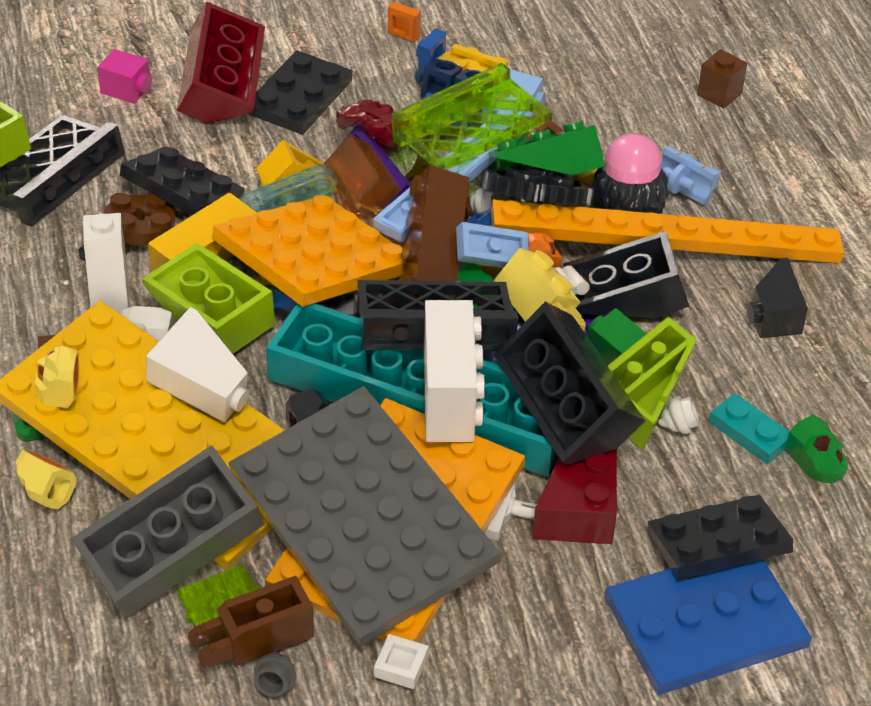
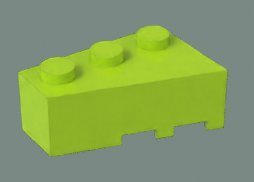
[608,317,697,450]

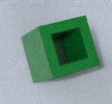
[587,308,647,366]

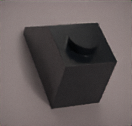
[747,258,808,338]

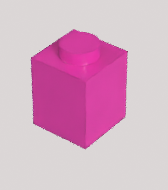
[97,49,152,104]

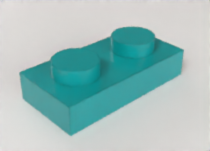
[708,393,789,465]

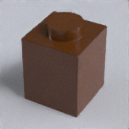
[697,49,747,109]

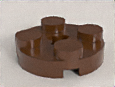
[104,193,176,246]

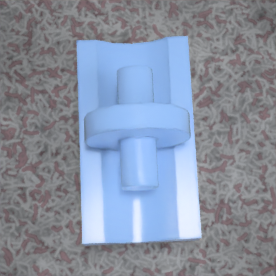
[661,146,721,205]

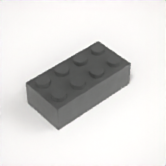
[71,445,264,619]

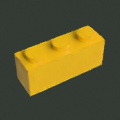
[148,193,257,271]

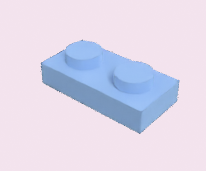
[456,222,529,268]

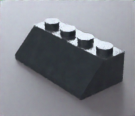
[493,301,646,465]

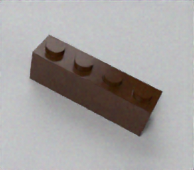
[399,165,469,299]

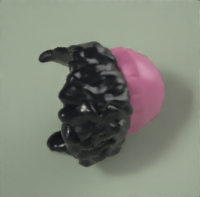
[592,133,668,214]

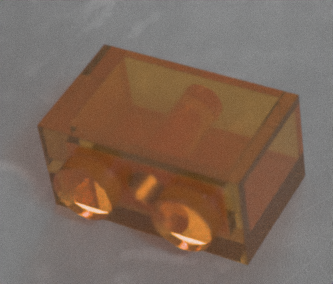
[323,134,402,218]

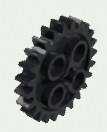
[480,166,595,206]

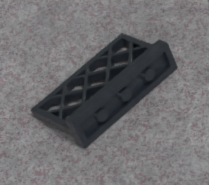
[0,115,125,226]
[357,280,518,351]

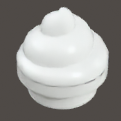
[469,187,504,214]
[658,396,700,434]

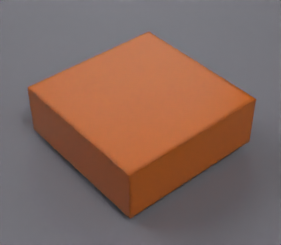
[387,1,421,42]

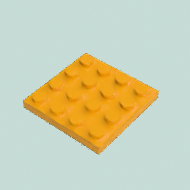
[212,195,406,307]

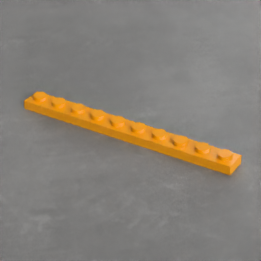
[491,200,844,263]

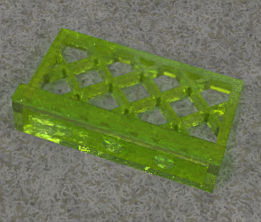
[392,63,552,170]

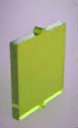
[176,564,261,627]

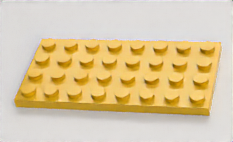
[0,300,285,571]

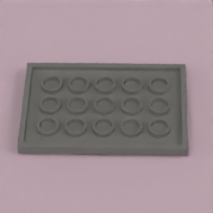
[228,386,501,647]

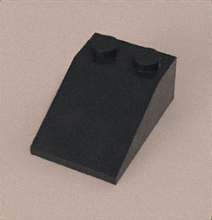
[563,231,690,318]

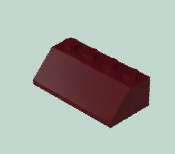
[176,1,265,123]

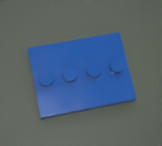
[604,559,812,695]

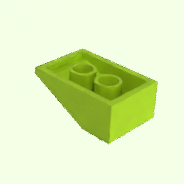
[142,243,276,354]

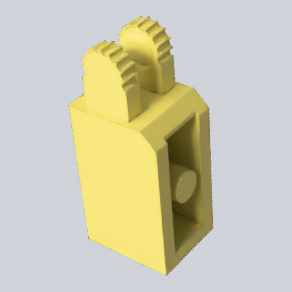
[494,248,586,331]

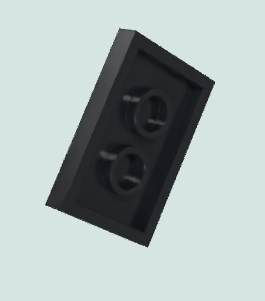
[248,50,352,135]
[119,147,245,215]
[648,494,793,580]

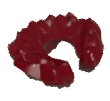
[336,100,411,150]

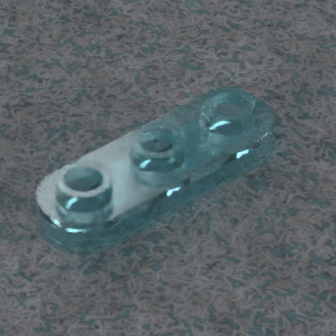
[239,165,338,213]

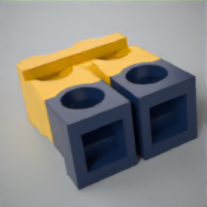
[420,44,509,116]

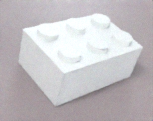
[424,300,484,442]

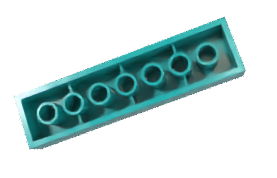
[266,303,559,477]

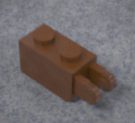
[187,575,314,668]

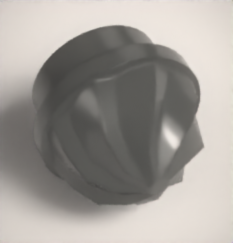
[254,652,297,697]

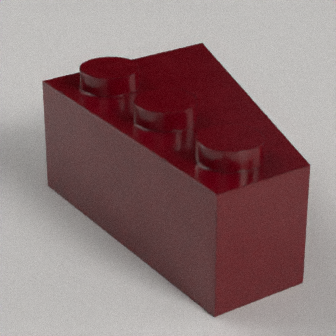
[532,448,617,545]

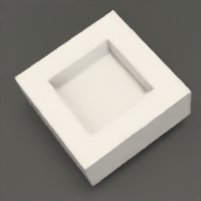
[374,634,429,689]

